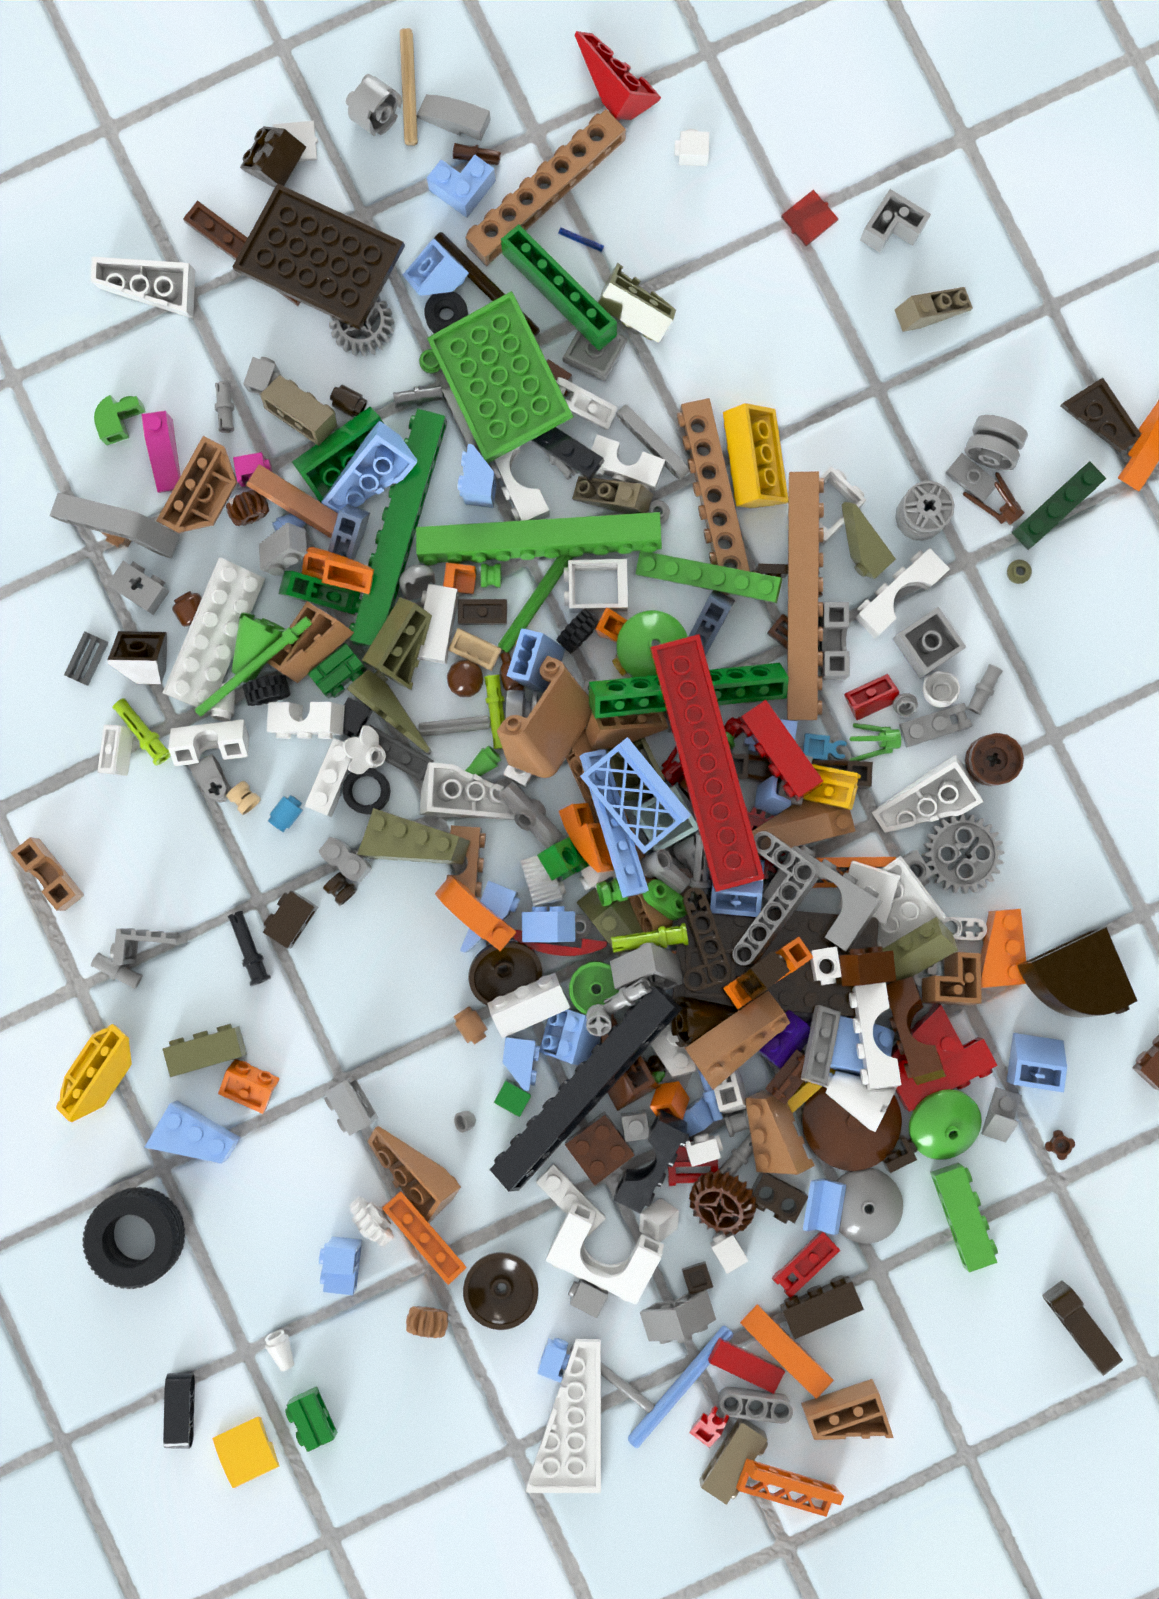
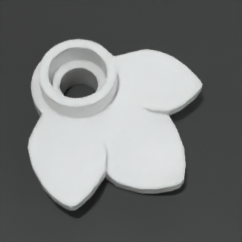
[343,725,386,774]

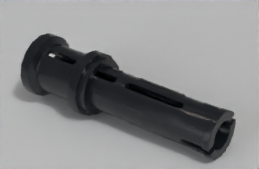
[228,911,271,986]

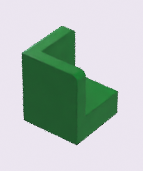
[494,1079,531,1117]

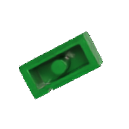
[307,643,366,699]
[285,1387,338,1452]

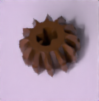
[226,490,270,526]

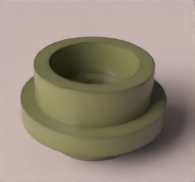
[1007,559,1032,584]

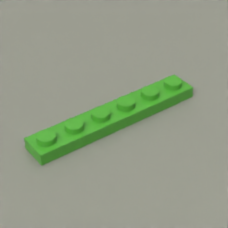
[635,551,782,603]

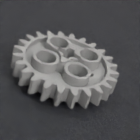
[922,814,1005,894]

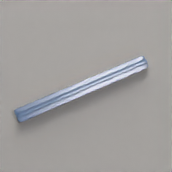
[628,1326,733,1448]

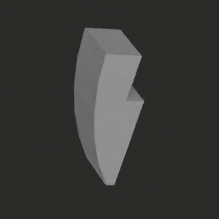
[416,94,491,141]

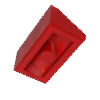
[844,674,900,720]

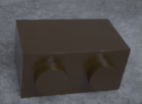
[263,891,319,949]

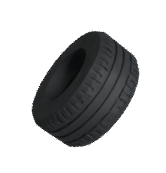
[82,1187,185,1289]

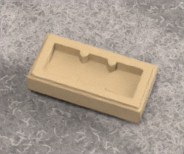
[448,628,502,671]

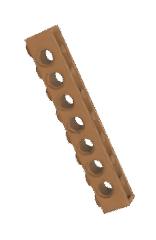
[465,109,626,267]
[677,398,750,595]

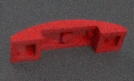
[512,929,607,956]

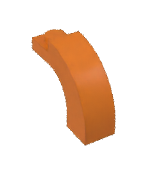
[435,875,516,951]
[723,937,814,1009]

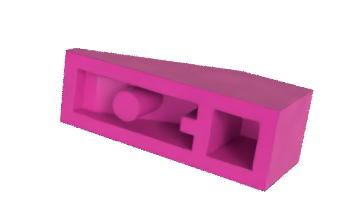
[142,411,180,493]

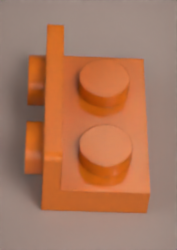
[218,1059,279,1114]

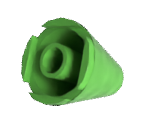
[231,612,285,683]

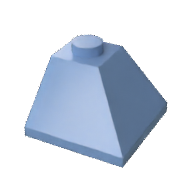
[403,238,469,296]

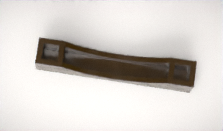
[731,753,873,789]

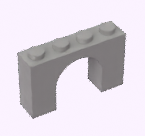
[762,845,882,952]

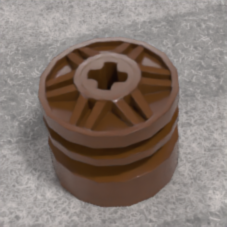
[964,733,1024,786]

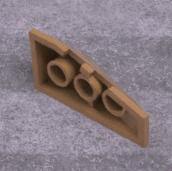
[752,799,856,856]
[367,1126,461,1223]

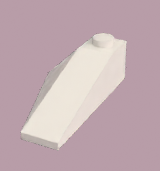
[872,755,984,833]
[420,762,515,820]

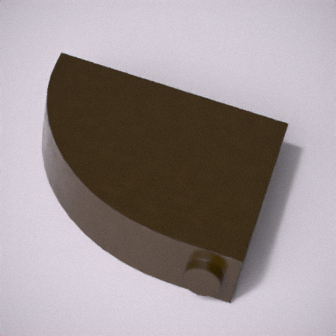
[1017,927,1138,1018]

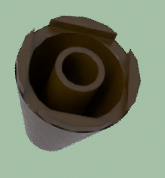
[670,996,738,1047]

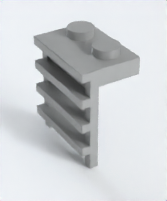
[110,928,188,965]

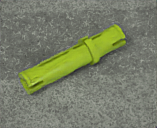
[484,675,505,749]

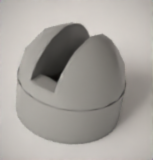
[454,1111,476,1133]

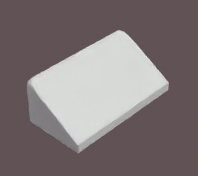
[97,725,134,776]

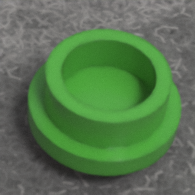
[419,349,441,374]

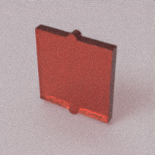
[781,189,839,246]

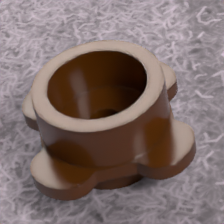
[1045,1130,1075,1160]

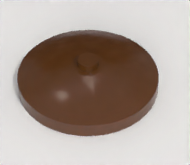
[801,1086,902,1171]

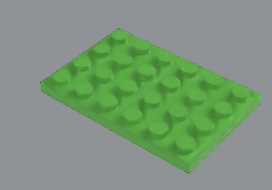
[427,291,574,463]

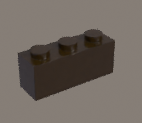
[780,1275,864,1339]

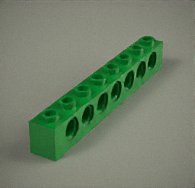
[589,663,789,719]

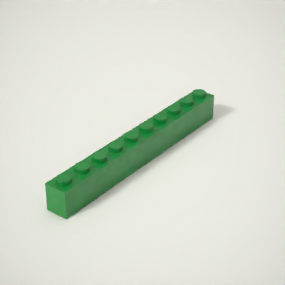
[349,408,447,648]

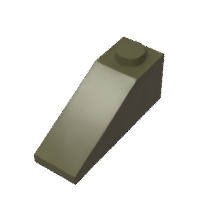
[841,502,896,579]

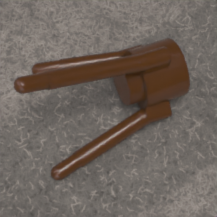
[963,472,1025,525]

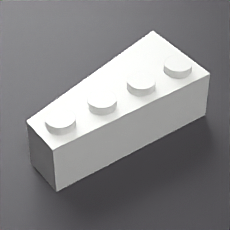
[91,257,196,319]

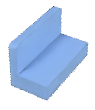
[803,1178,846,1235]

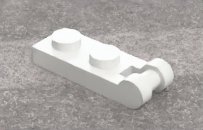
[557,377,618,430]

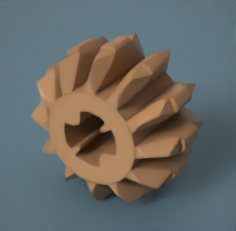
[406,1306,449,1338]

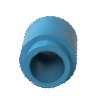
[268,795,303,832]

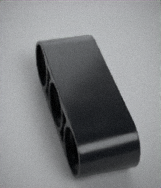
[163,1373,195,1449]

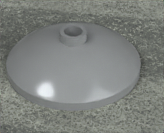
[836,1168,903,1244]

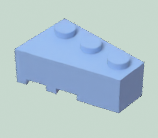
[144,1100,241,1163]

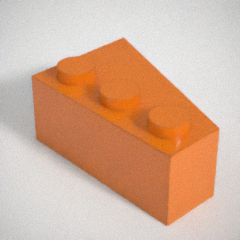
[981,909,1026,988]

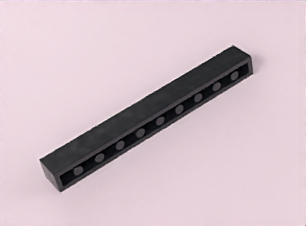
[489,986,683,1192]

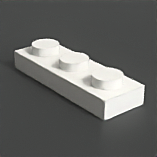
[536,1164,606,1236]

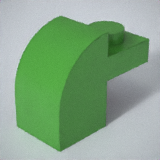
[94,395,146,445]

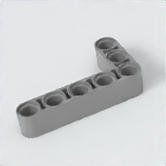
[49,493,180,558]
[733,831,819,966]

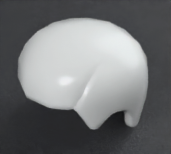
[922,670,961,708]

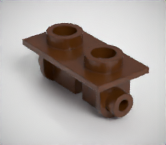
[765,1049,805,1105]

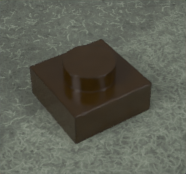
[682,1261,713,1295]

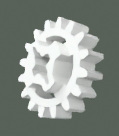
[349,1196,394,1247]

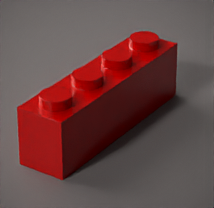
[740,700,823,801]
[896,1037,998,1112]

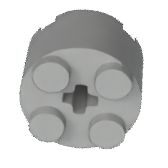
[346,74,402,136]

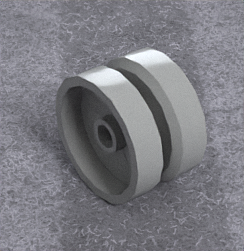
[964,415,1028,471]

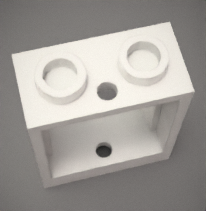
[819,466,866,546]
[564,559,628,613]

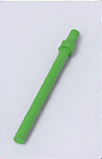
[195,616,312,716]

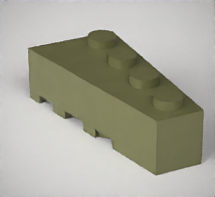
[357,808,470,865]

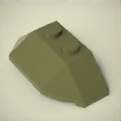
[576,888,643,956]

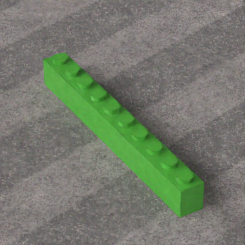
[416,512,662,566]

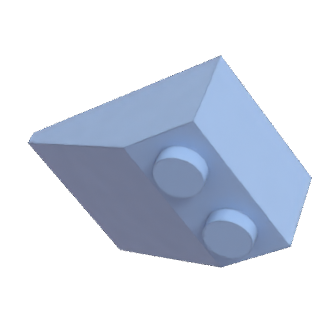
[460,881,521,953]
[830,1016,895,1077]

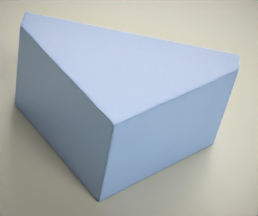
[683,1096,723,1137]

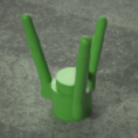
[849,723,901,761]

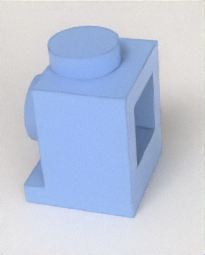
[537,1338,570,1383]

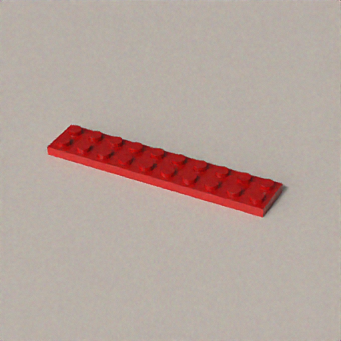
[650,634,765,892]

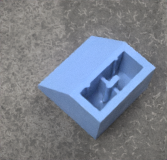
[458,444,497,508]
[710,860,765,917]
[539,1009,601,1065]
[1006,1033,1067,1093]

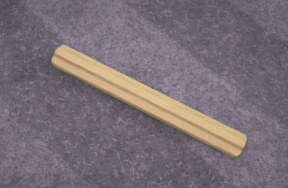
[400,28,418,146]

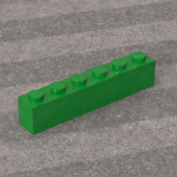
[501,224,617,351]

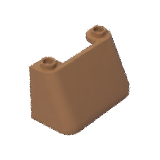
[497,656,592,778]

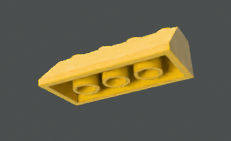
[723,403,788,508]

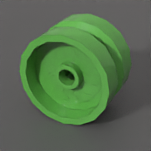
[569,961,619,1014]

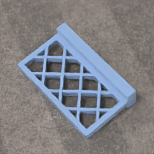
[580,737,691,854]

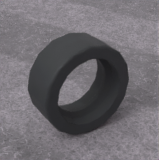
[342,768,391,815]

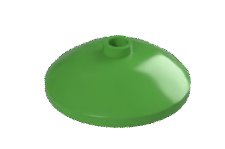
[616,610,688,677]
[909,1089,982,1160]

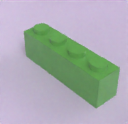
[930,1163,998,1273]

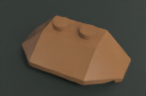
[156,436,237,533]

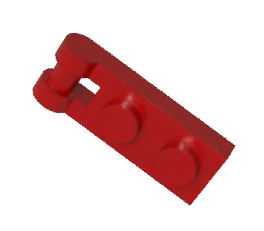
[772,1231,841,1298]

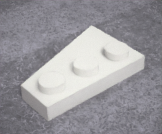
[651,1023,697,1078]

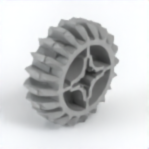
[329,296,394,357]

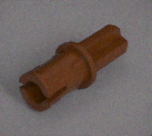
[452,143,501,165]

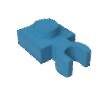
[803,733,847,760]

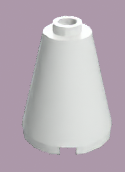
[824,1070,897,1132]

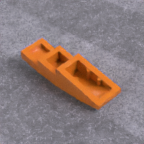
[1118,400,1159,491]
[740,1304,834,1399]

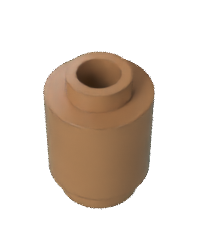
[453,1006,488,1045]

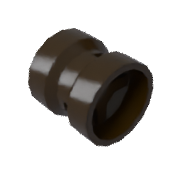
[323,872,358,906]

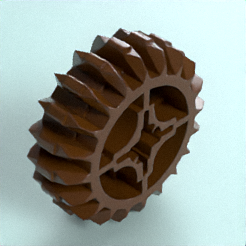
[689,1169,757,1236]

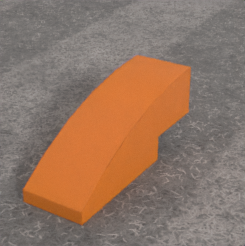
[301,546,374,594]
[559,803,614,873]

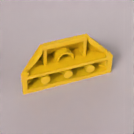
[56,1024,132,1122]

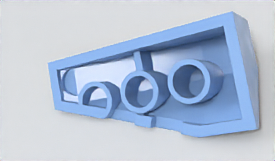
[321,421,417,513]

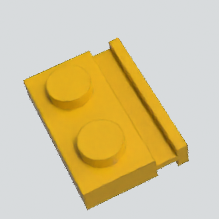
[803,764,861,810]

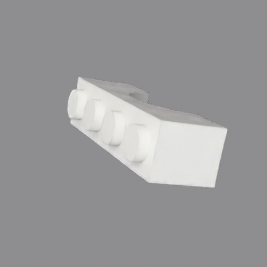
[491,446,550,521]
[855,548,950,639]
[849,982,901,1090]

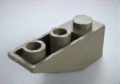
[894,287,973,332]
[572,476,653,514]

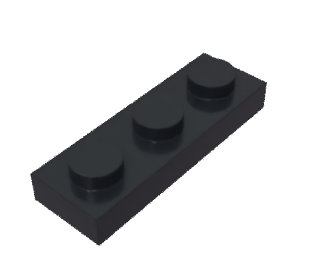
[531,427,605,481]

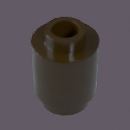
[330,384,368,417]

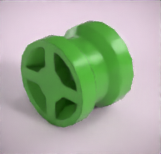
[481,563,502,588]

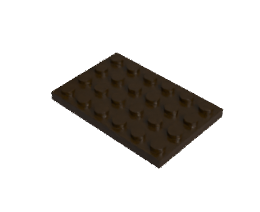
[232,183,405,330]

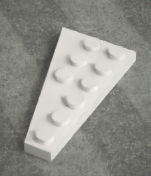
[525,1339,601,1493]

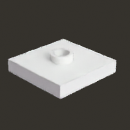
[838,861,901,924]

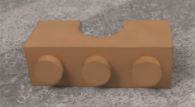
[447,825,486,897]
[11,837,84,911]

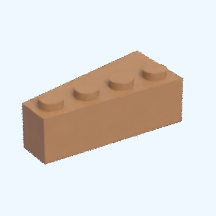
[685,991,790,1090]

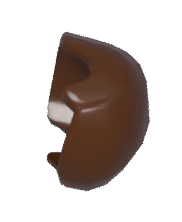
[447,660,484,697]

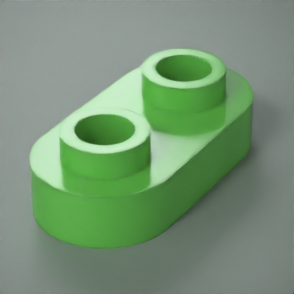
[642,879,686,920]

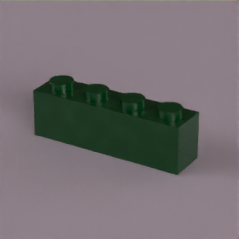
[1012,461,1107,550]

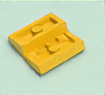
[212,1417,280,1488]

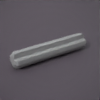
[419,715,491,736]

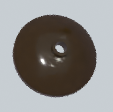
[468,941,543,1006]
[463,1252,539,1330]

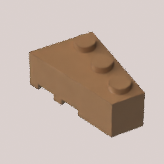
[266,601,354,683]
[745,1091,815,1175]
[801,1379,894,1440]

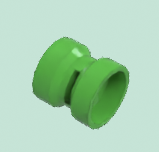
[596,877,628,907]

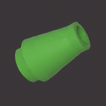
[465,745,502,776]

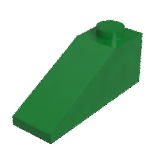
[278,571,361,615]

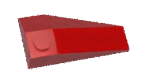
[574,31,661,120]

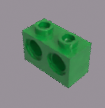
[537,837,589,881]

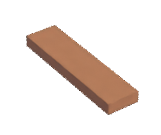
[246,464,338,538]

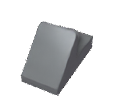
[981,1087,1022,1142]

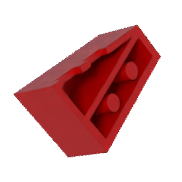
[891,1004,965,1082]

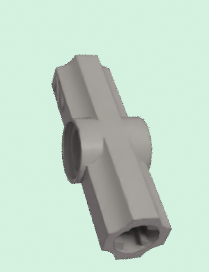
[498,780,562,849]

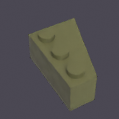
[362,597,432,690]

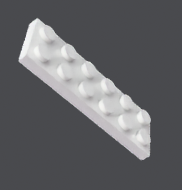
[163,558,265,712]

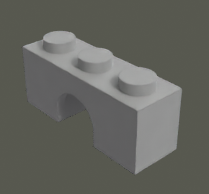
[820,602,850,680]

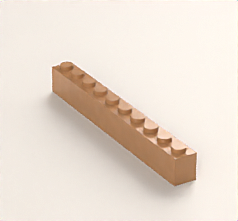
[787,471,824,720]

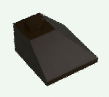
[107,631,167,685]

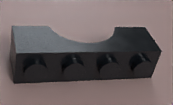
[614,1109,689,1214]

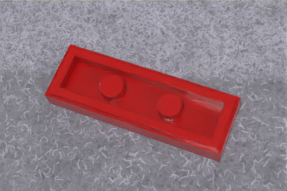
[708,1338,785,1394]

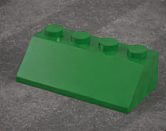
[292,406,384,503]

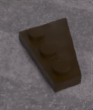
[1060,378,1141,453]

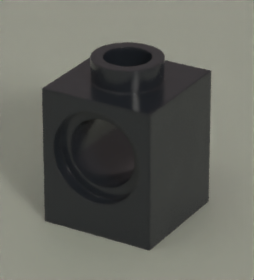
[343,697,373,737]

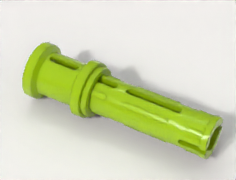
[112,698,171,766]
[611,923,688,953]

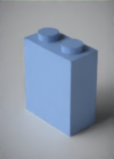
[507,628,565,693]

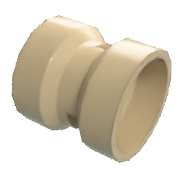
[226,781,261,815]

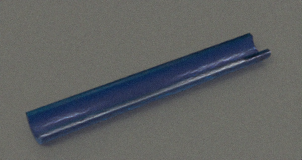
[558,227,604,252]

